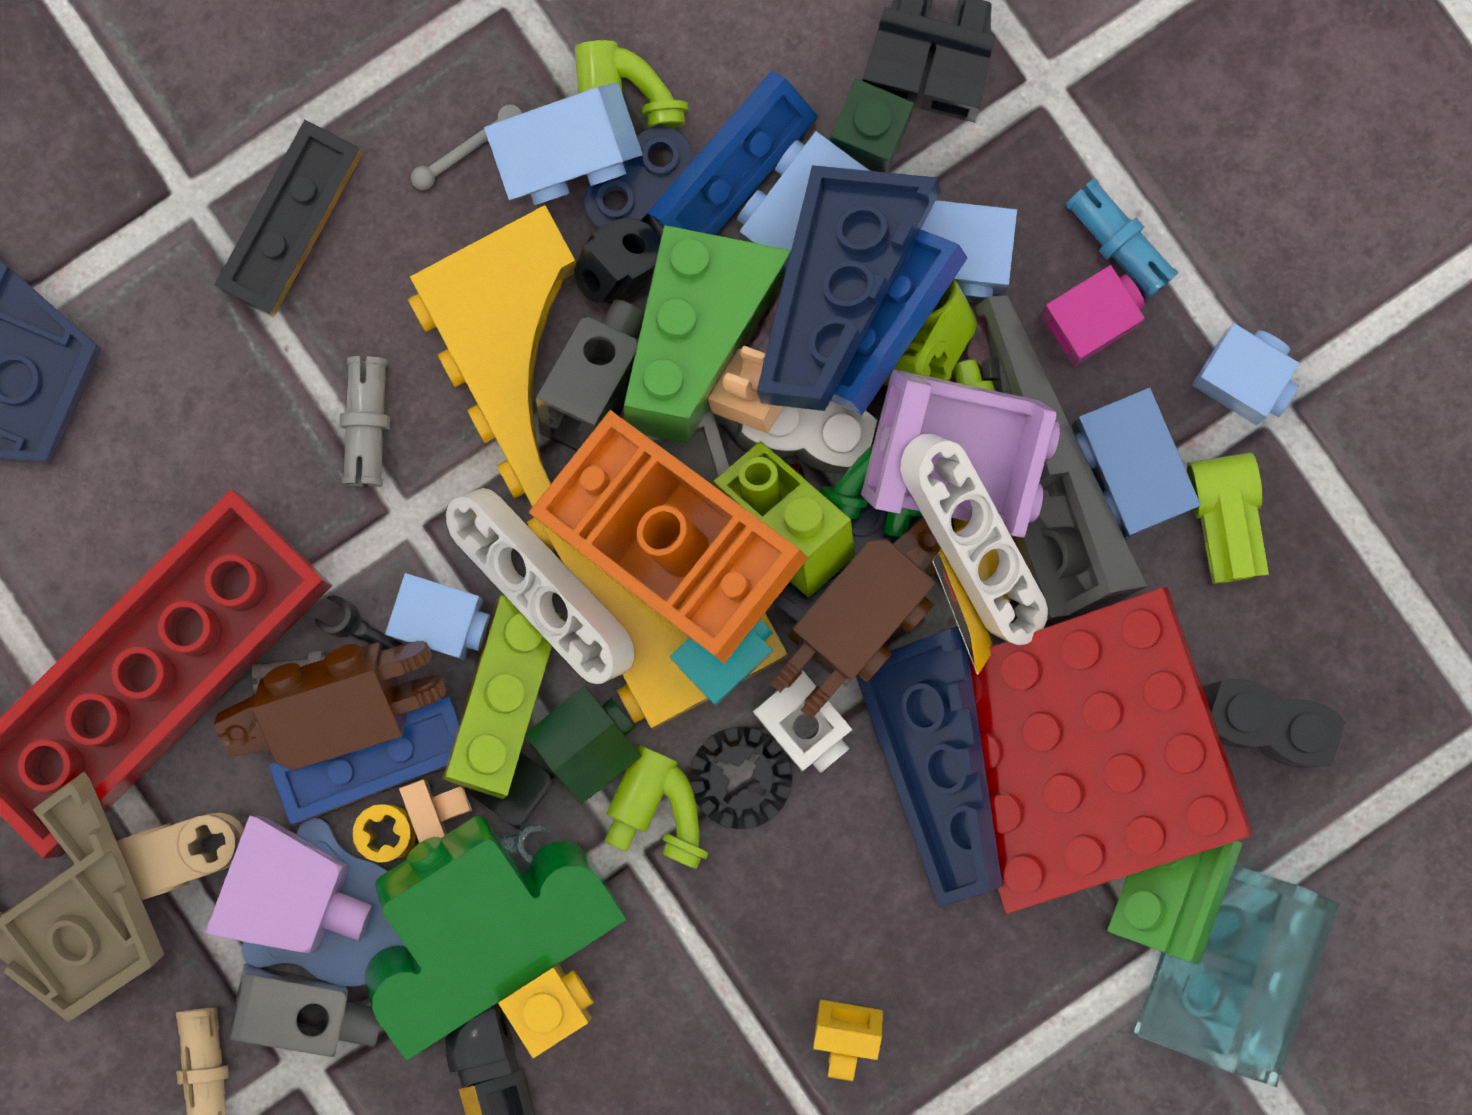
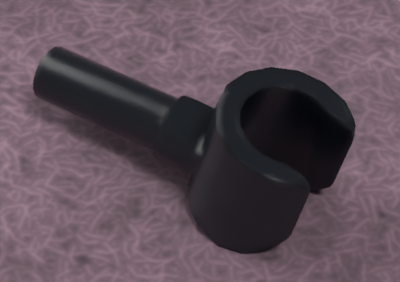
[315,595,403,650]

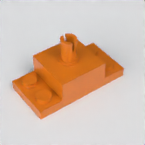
[529,410,808,664]

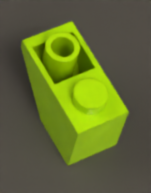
[713,441,855,598]

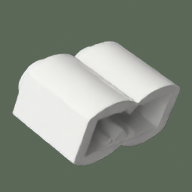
[735,401,877,474]

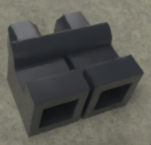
[862,0,995,123]

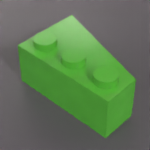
[624,225,791,444]

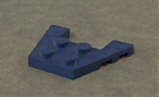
[0,260,102,464]

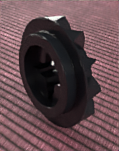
[690,726,792,829]

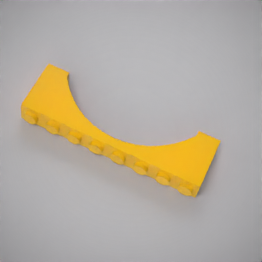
[408,205,788,730]

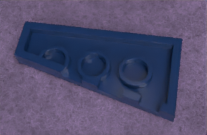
[757,165,941,411]
[856,626,1002,908]

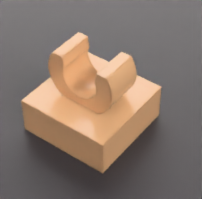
[707,346,785,434]
[399,779,473,843]

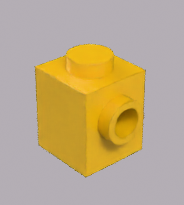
[498,964,594,1058]

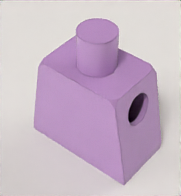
[205,815,374,954]

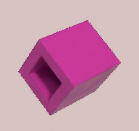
[1040,265,1145,368]

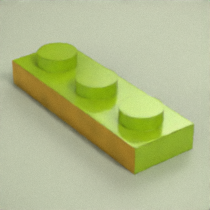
[442,595,561,799]

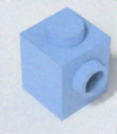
[1192,323,1300,425]
[385,573,490,661]

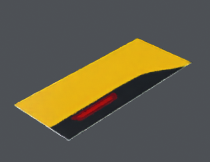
[932,549,994,675]

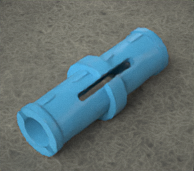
[1065,178,1179,300]

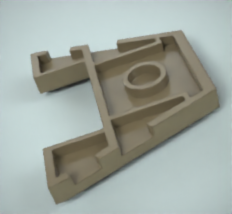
[0,772,165,1022]

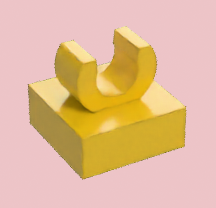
[813,999,883,1081]

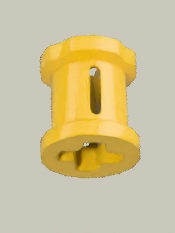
[353,804,417,862]

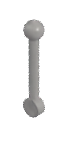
[410,105,522,190]

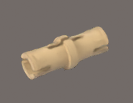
[176,1007,229,1115]

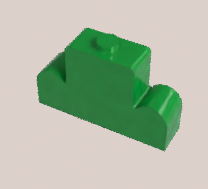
[365,816,626,1061]

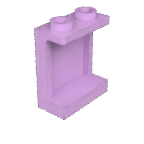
[861,369,1060,538]

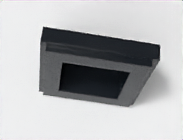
[468,752,557,830]

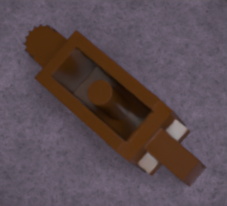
[770,517,941,720]
[214,640,447,770]

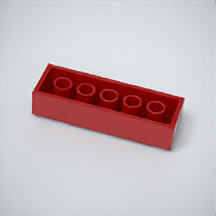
[0,489,333,858]

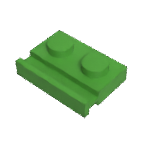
[1107,841,1243,965]

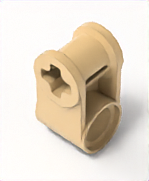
[117,812,245,900]

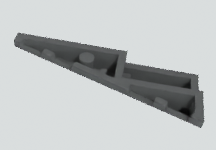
[976,295,1147,628]

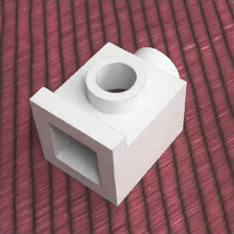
[753,670,852,773]

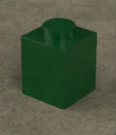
[830,78,914,173]
[525,686,642,804]

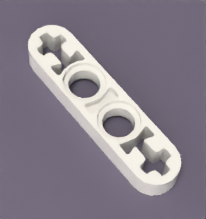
[900,433,1048,645]
[446,488,635,684]

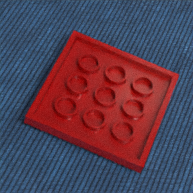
[969,587,1253,914]

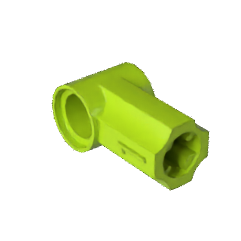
[1187,452,1269,584]

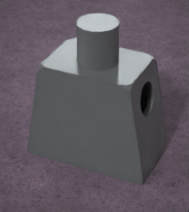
[536,300,645,451]
[230,964,380,1057]

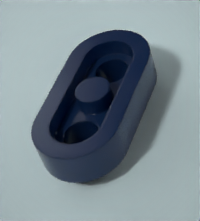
[584,126,693,230]

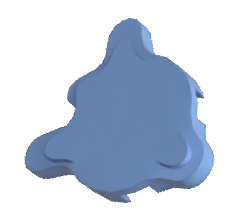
[242,817,407,987]

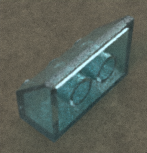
[1133,865,1340,1087]

